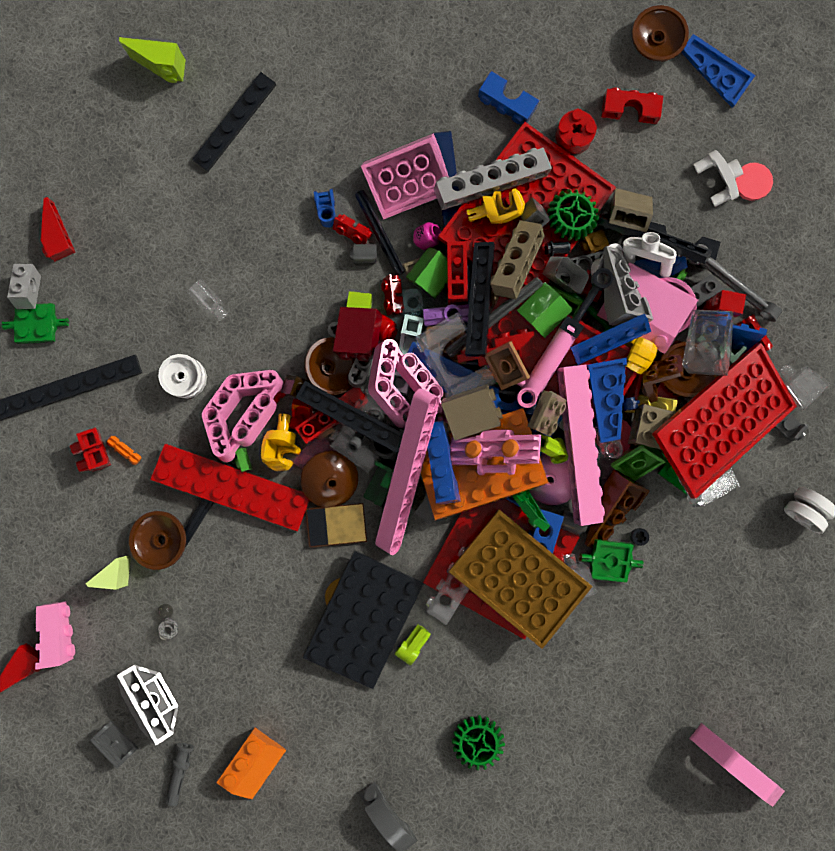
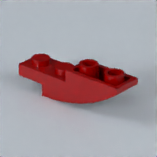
[457,328,534,367]
[295,387,369,444]

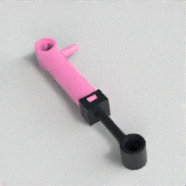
[516,268,613,408]

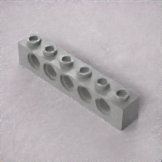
[434,147,552,210]

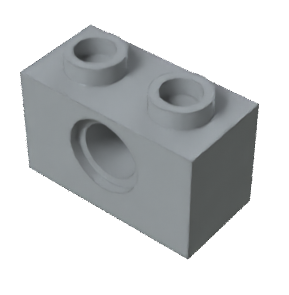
[7,264,41,309]

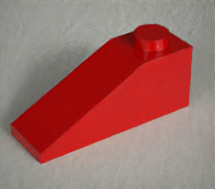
[41,197,76,261]
[447,241,468,305]
[0,643,41,693]

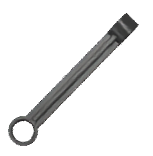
[687,244,782,322]

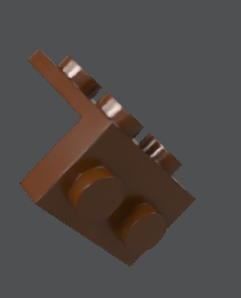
[641,355,683,403]

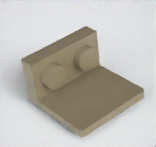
[527,390,567,437]
[628,404,676,449]

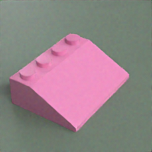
[361,133,449,219]
[597,262,698,354]

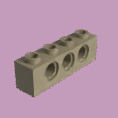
[490,220,544,300]

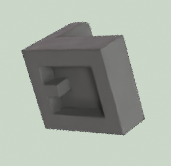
[774,413,809,441]

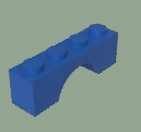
[427,420,461,505]

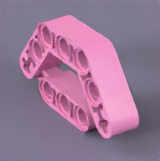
[368,339,448,428]
[202,370,284,462]
[689,723,785,807]

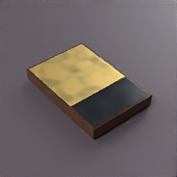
[306,503,367,547]

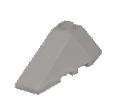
[604,246,654,326]

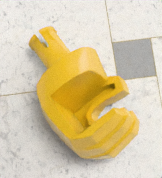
[467,189,525,224]
[624,337,657,374]
[261,413,301,471]

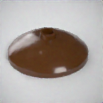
[632,5,689,62]
[304,338,358,395]
[661,342,719,398]
[301,451,358,507]
[129,511,186,570]

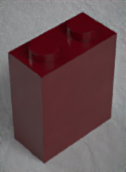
[333,307,382,361]

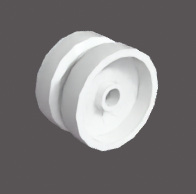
[158,354,207,399]
[784,487,835,534]

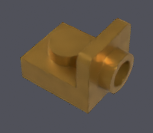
[580,229,609,254]

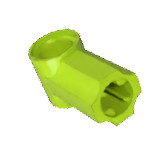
[540,434,569,464]
[394,624,431,666]

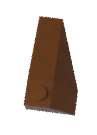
[585,470,650,548]

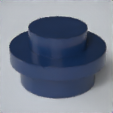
[622,397,640,411]

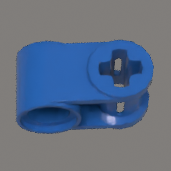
[314,189,336,228]

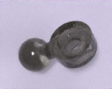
[157,604,178,640]

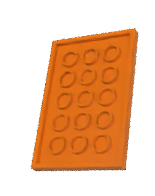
[421,408,549,520]

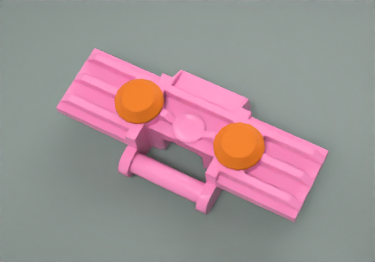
[450,430,541,475]

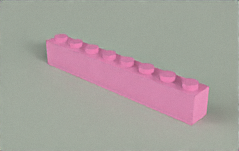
[557,365,605,526]

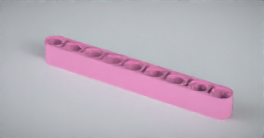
[375,389,440,555]

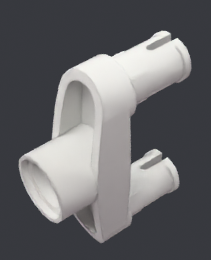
[693,150,744,207]
[623,232,677,277]

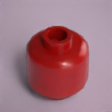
[379,315,398,342]

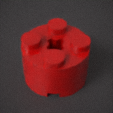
[555,109,597,154]

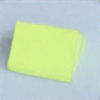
[86,555,131,590]

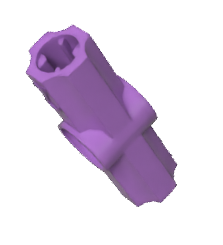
[423,304,469,327]

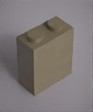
[609,188,653,233]
[441,384,503,440]

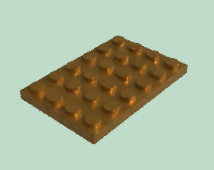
[449,510,593,649]

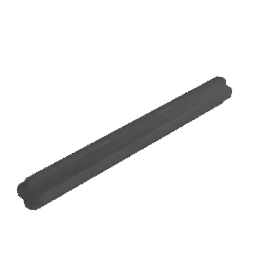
[446,277,543,357]

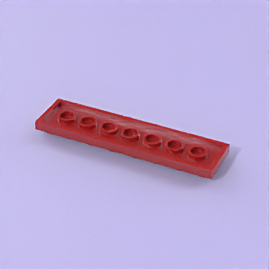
[151,444,309,532]

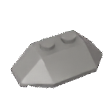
[116,665,179,746]

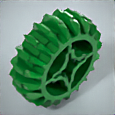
[547,189,599,241]
[452,715,505,771]

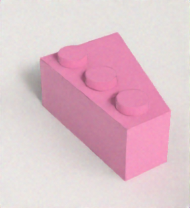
[35,601,75,669]

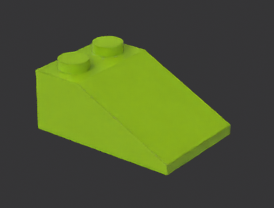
[119,37,186,83]

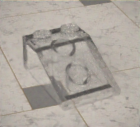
[682,310,733,376]

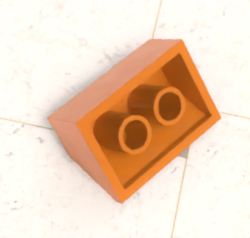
[216,728,286,799]

